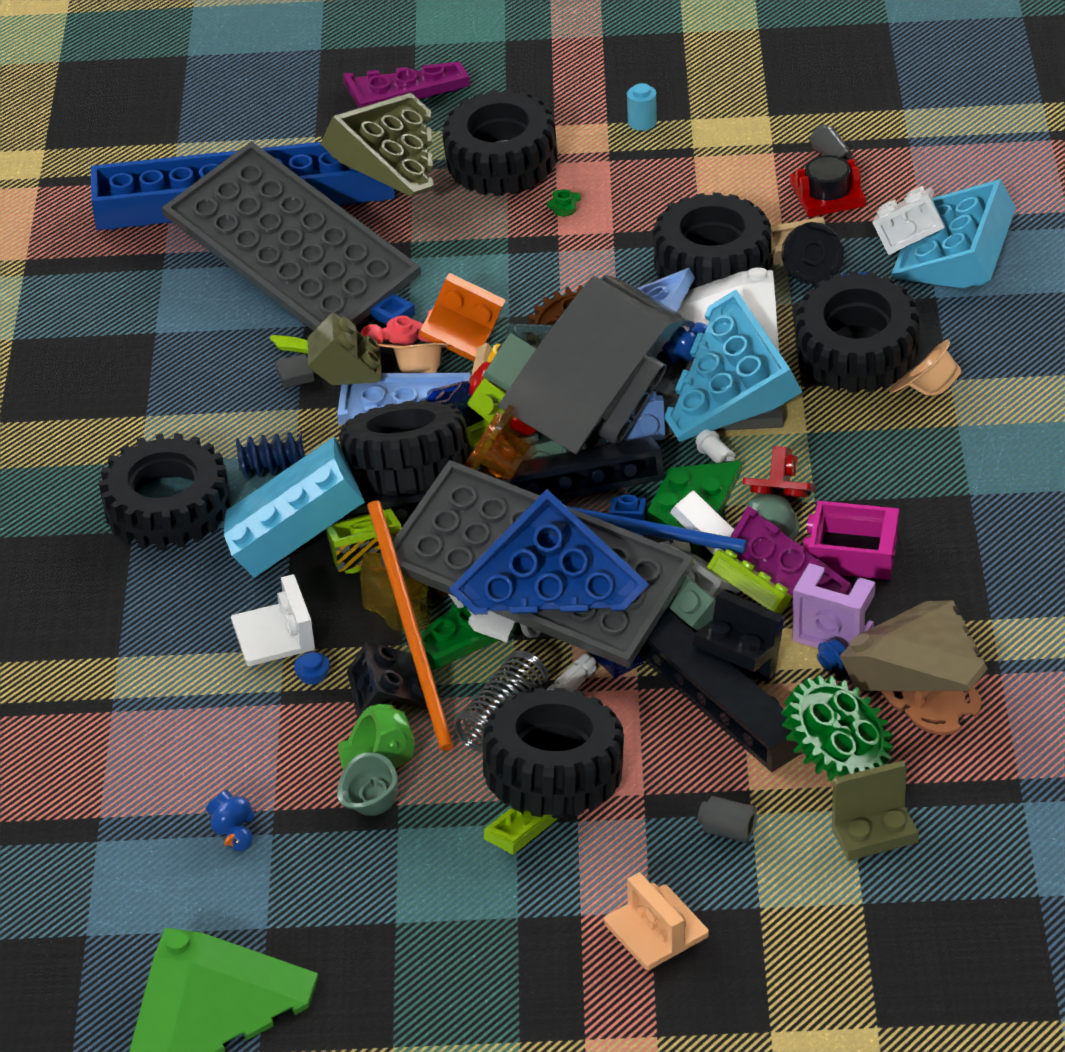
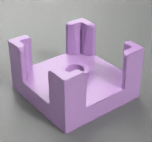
[793,563,876,648]

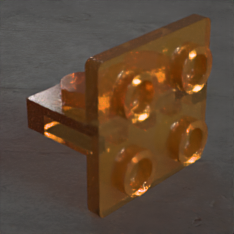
[464,405,531,481]

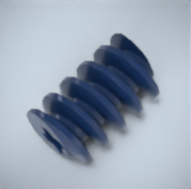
[236,431,305,479]

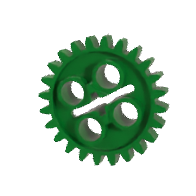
[782,675,893,781]

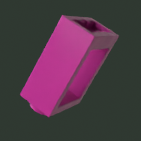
[803,501,899,580]

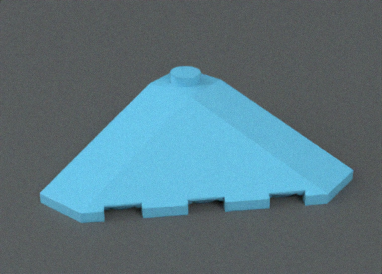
[664,290,802,442]

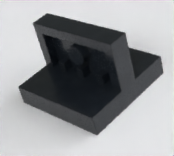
[692,590,785,682]

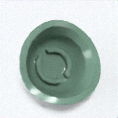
[748,493,799,541]
[337,752,398,816]

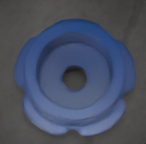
[817,638,846,672]

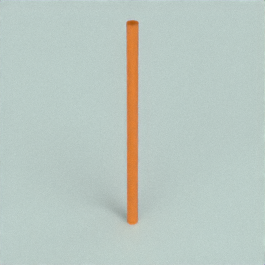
[367,501,454,751]

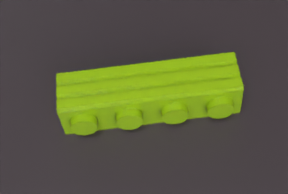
[707,549,793,615]

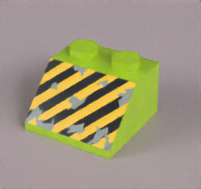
[326,508,401,573]

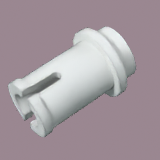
[695,430,736,463]

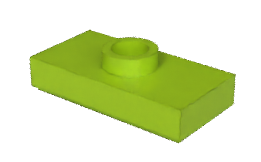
[484,807,558,855]

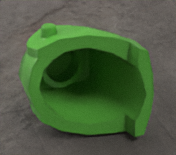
[338,704,415,771]

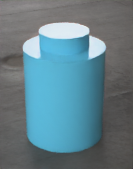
[627,83,657,131]

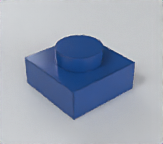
[371,293,415,326]

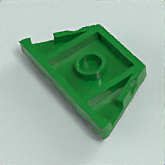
[647,461,742,555]

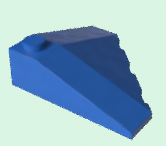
[448,489,649,615]

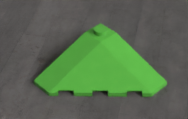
[129,927,319,1052]

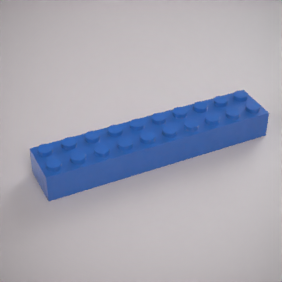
[91,142,395,230]

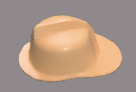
[889,340,961,396]
[378,343,448,373]

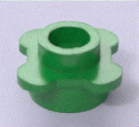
[547,189,581,217]

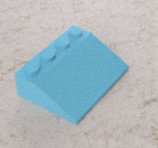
[891,179,1016,288]
[224,437,365,578]

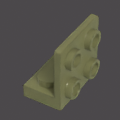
[832,761,919,861]

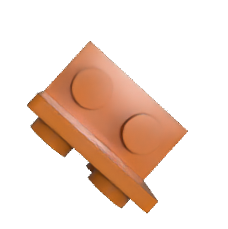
[419,273,506,361]

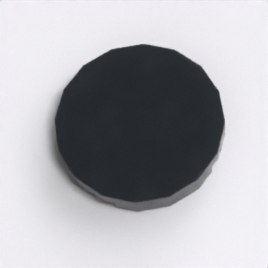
[781,222,844,285]

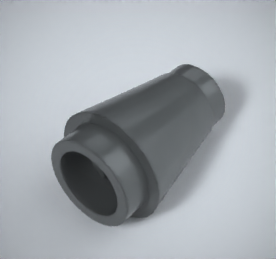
[810,125,852,161]

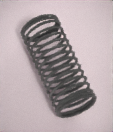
[454,650,548,752]

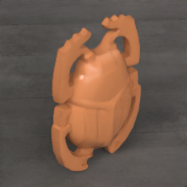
[881,687,981,735]

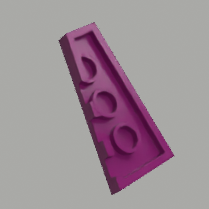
[343,62,470,108]
[724,505,853,600]

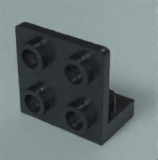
[347,642,428,719]

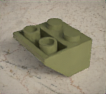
[308,312,382,385]

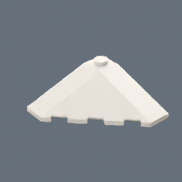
[677,268,779,352]

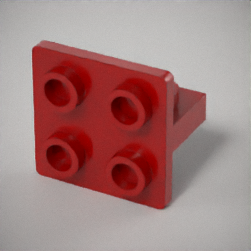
[742,446,816,498]

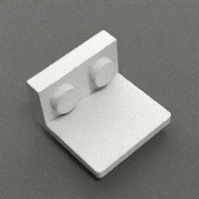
[872,186,945,255]
[231,574,315,666]

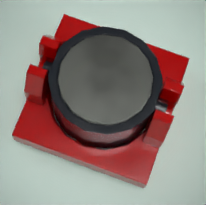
[790,155,866,217]

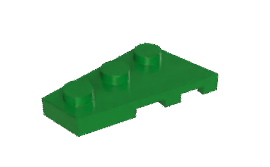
[420,603,519,670]

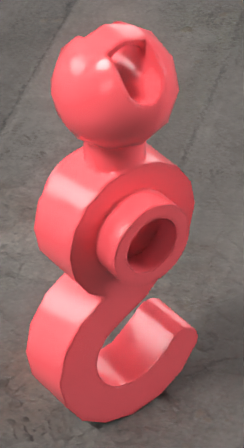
[361,310,432,346]

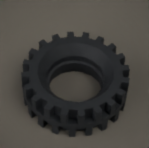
[99,433,231,550]

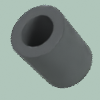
[698,796,757,843]

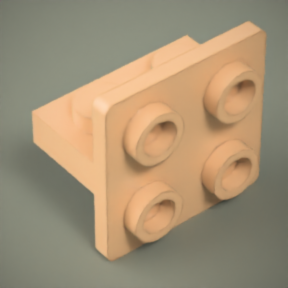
[604,872,709,970]

